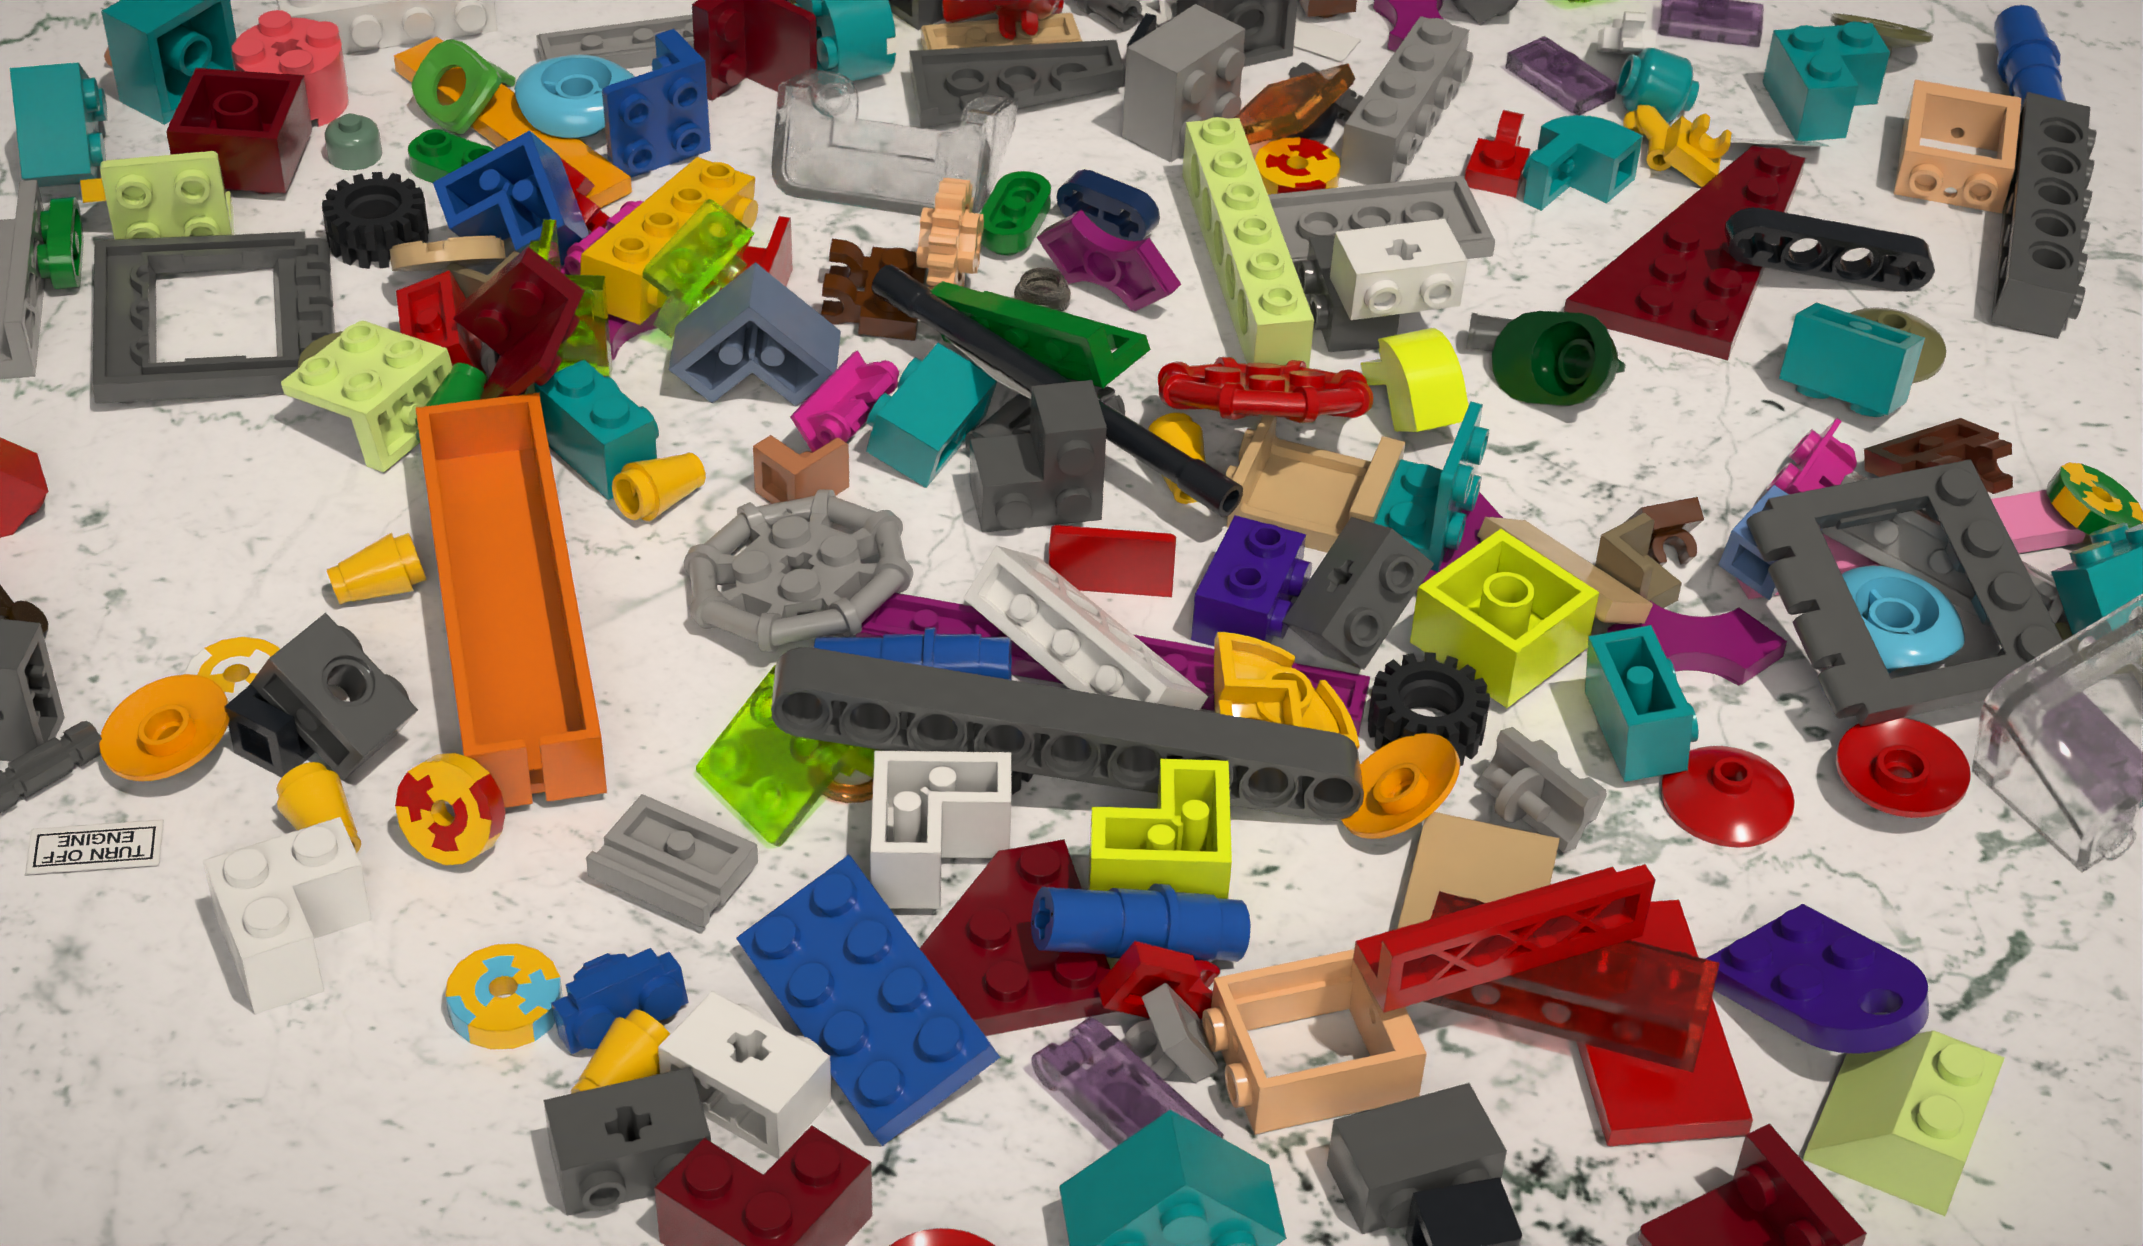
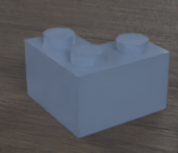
[668,262,841,406]

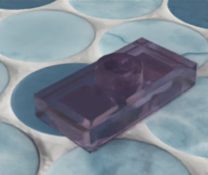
[1658,0,1764,47]
[1506,36,1617,115]

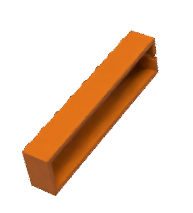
[416,392,607,808]

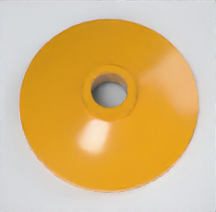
[99,674,230,781]
[1341,733,1460,839]

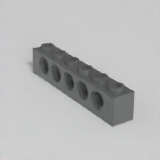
[1991,92,2097,339]

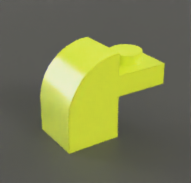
[1360,328,1469,432]

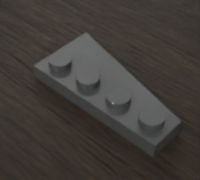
[909,40,1124,129]

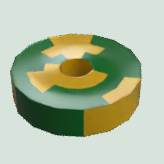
[2046,462,2143,536]

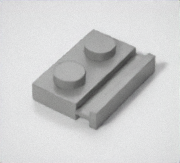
[586,794,758,928]

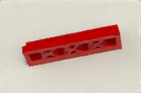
[1353,864,1656,1013]

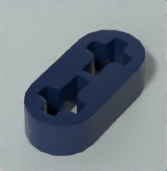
[1056,169,1160,241]

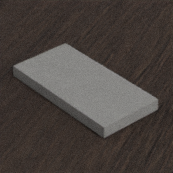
[1268,176,1495,275]

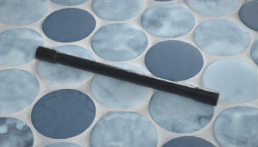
[872,264,1243,517]

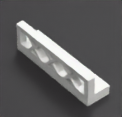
[963,546,1208,710]

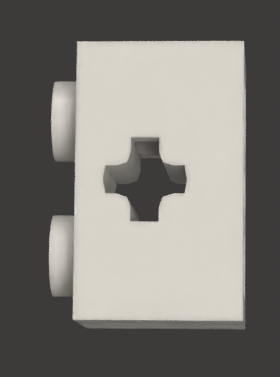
[1330,219,1468,320]
[658,990,831,1159]

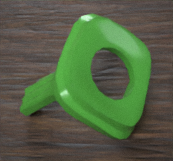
[412,39,516,134]

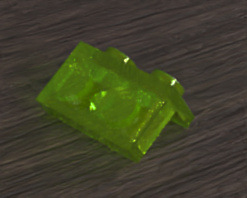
[642,199,755,338]

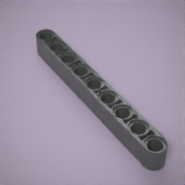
[771,647,1364,821]

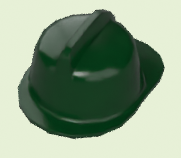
[1492,311,1626,406]

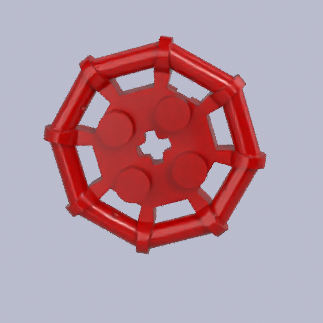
[1158,357,1374,423]

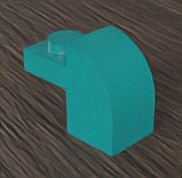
[1523,115,1643,211]

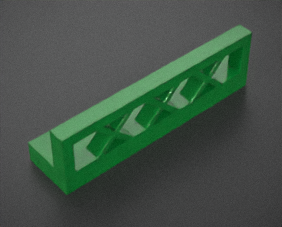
[931,281,1151,388]

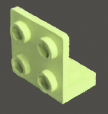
[100,151,234,240]
[281,321,452,472]

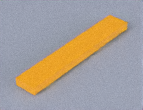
[394,37,632,208]

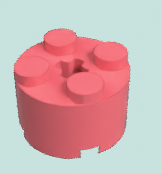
[232,10,349,127]

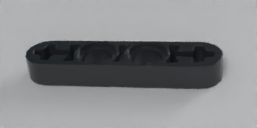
[1724,208,1935,292]

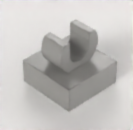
[1125,983,1219,1083]

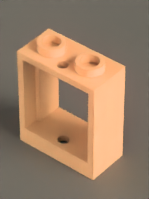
[1894,80,2021,213]
[1202,949,1427,1134]

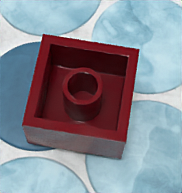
[166,68,312,194]

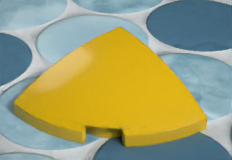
[1214,632,1360,750]

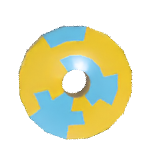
[446,944,563,1049]

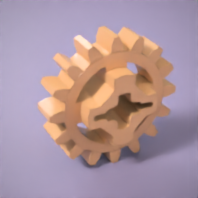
[916,177,984,290]

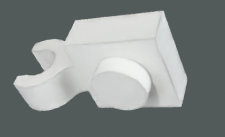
[1597,11,1657,55]

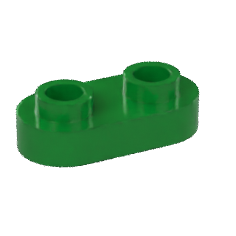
[408,129,494,183]
[980,171,1051,256]
[37,197,84,289]

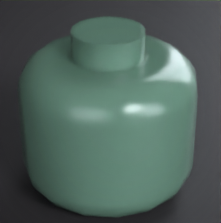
[324,113,382,171]

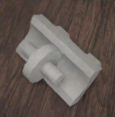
[1477,727,1607,853]

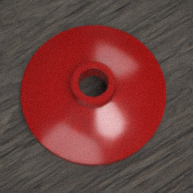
[1836,718,1971,818]
[1661,746,1795,848]

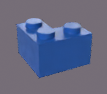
[433,130,589,268]

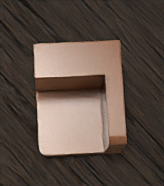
[753,435,849,504]

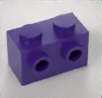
[1191,515,1312,647]

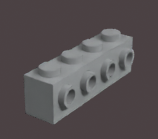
[1340,16,1473,185]

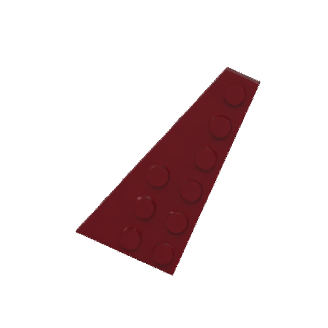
[1564,145,1806,360]

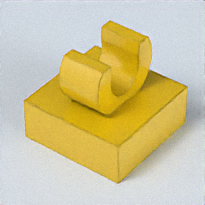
[1663,113,1732,187]

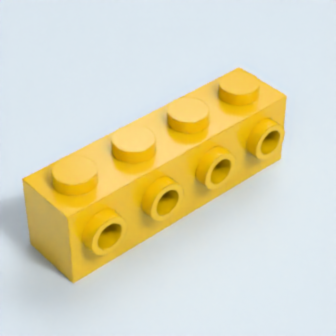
[580,157,758,325]

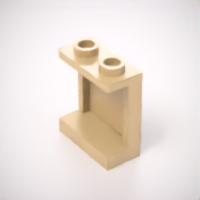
[1225,415,1405,553]

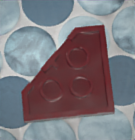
[920,839,1117,1036]

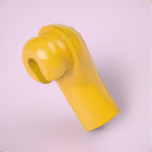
[1623,105,1671,171]

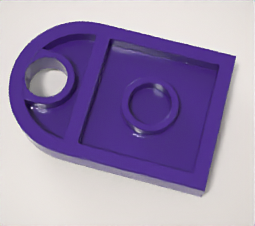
[1701,904,1929,1054]

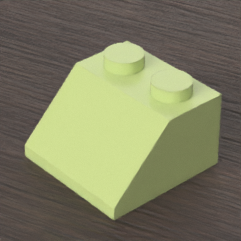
[1803,1030,2005,1216]

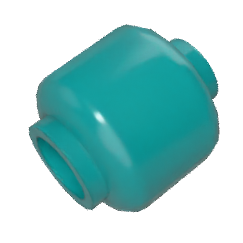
[1616,47,1699,123]

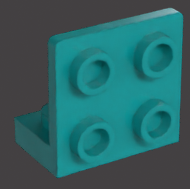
[1374,402,1489,572]

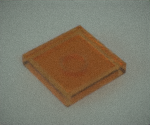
[1233,63,1356,145]

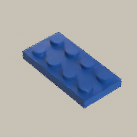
[736,854,1001,1146]

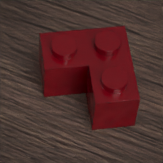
[654,1125,873,1246]

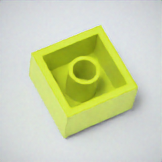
[1410,529,1599,708]

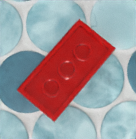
[1553,900,1753,1146]

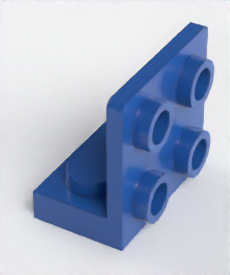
[602,29,711,178]

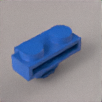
[551,948,689,1055]

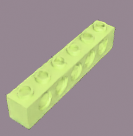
[1182,117,1314,368]

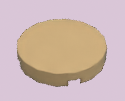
[389,236,506,272]

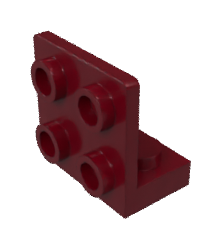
[692,0,818,107]
[453,247,585,400]
[1638,1123,1867,1246]

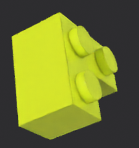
[1088,759,1232,899]

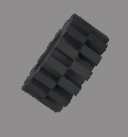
[322,172,429,269]
[1368,652,1490,766]

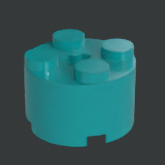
[794,0,896,87]

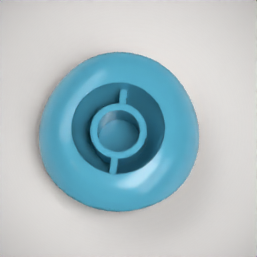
[515,55,635,138]
[1842,566,1965,673]

